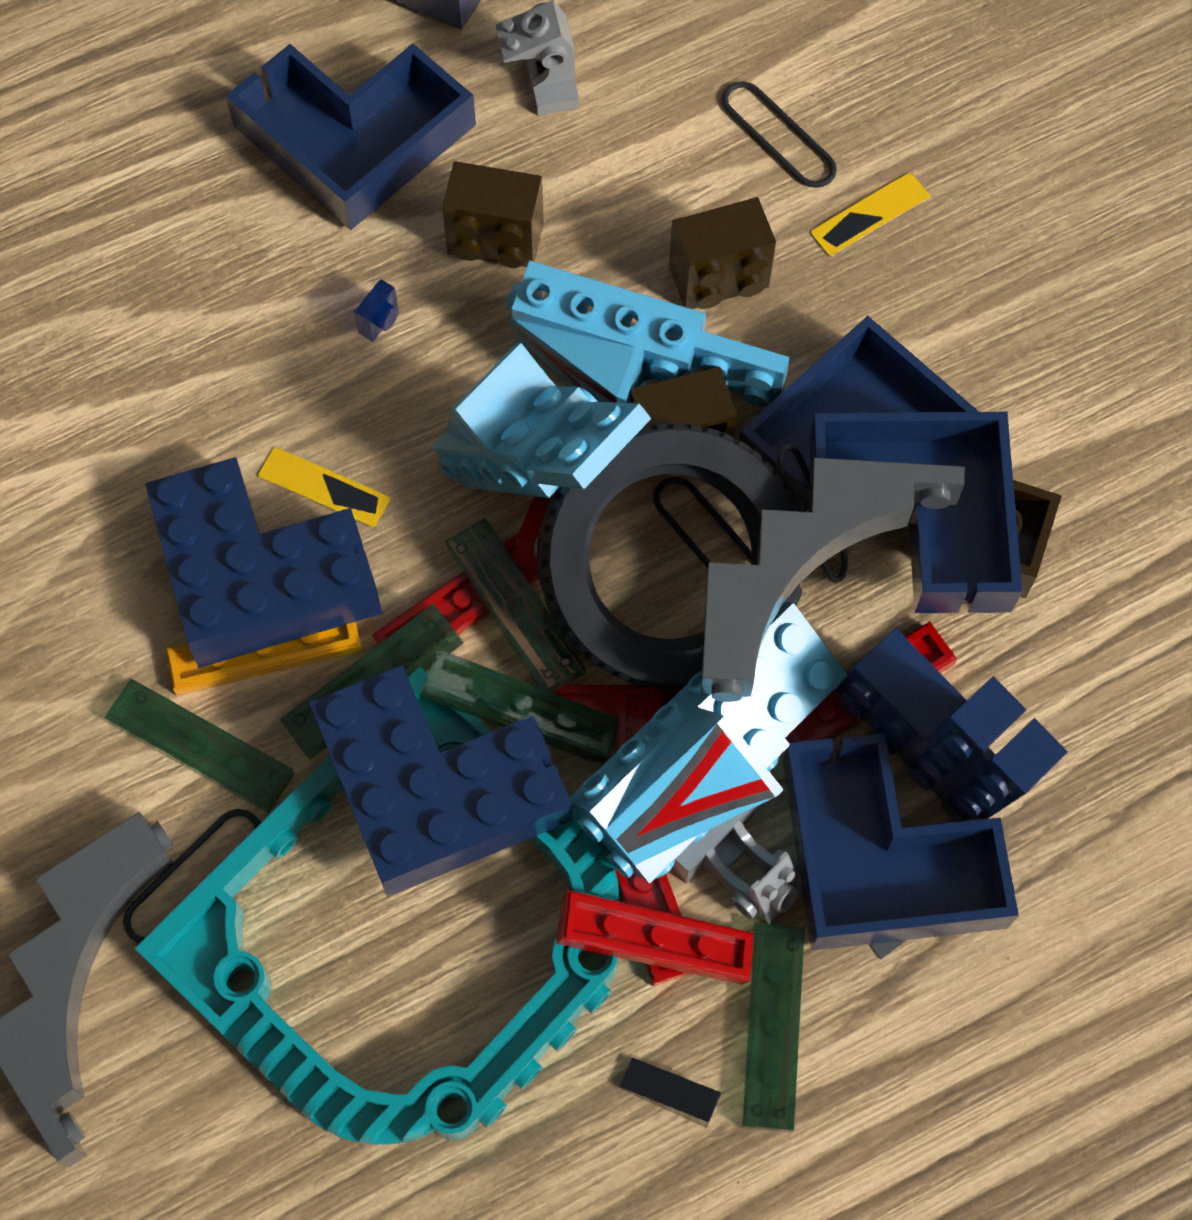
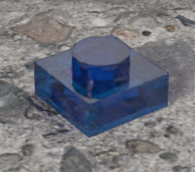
[354,279,399,342]

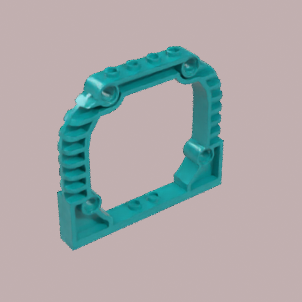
[135,666,619,1145]

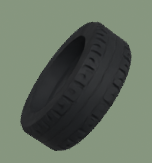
[537,423,805,691]

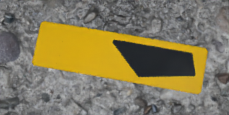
[811,173,930,256]
[258,447,390,527]

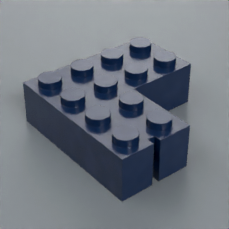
[225,43,476,231]
[739,315,979,512]
[809,412,1022,613]
[145,457,383,668]
[835,628,1068,822]
[309,665,573,897]
[783,733,1019,951]

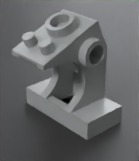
[496,0,579,115]
[672,807,802,924]

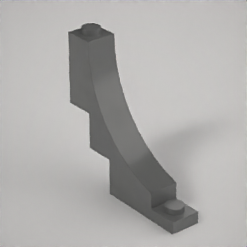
[701,458,964,702]
[0,812,174,1167]

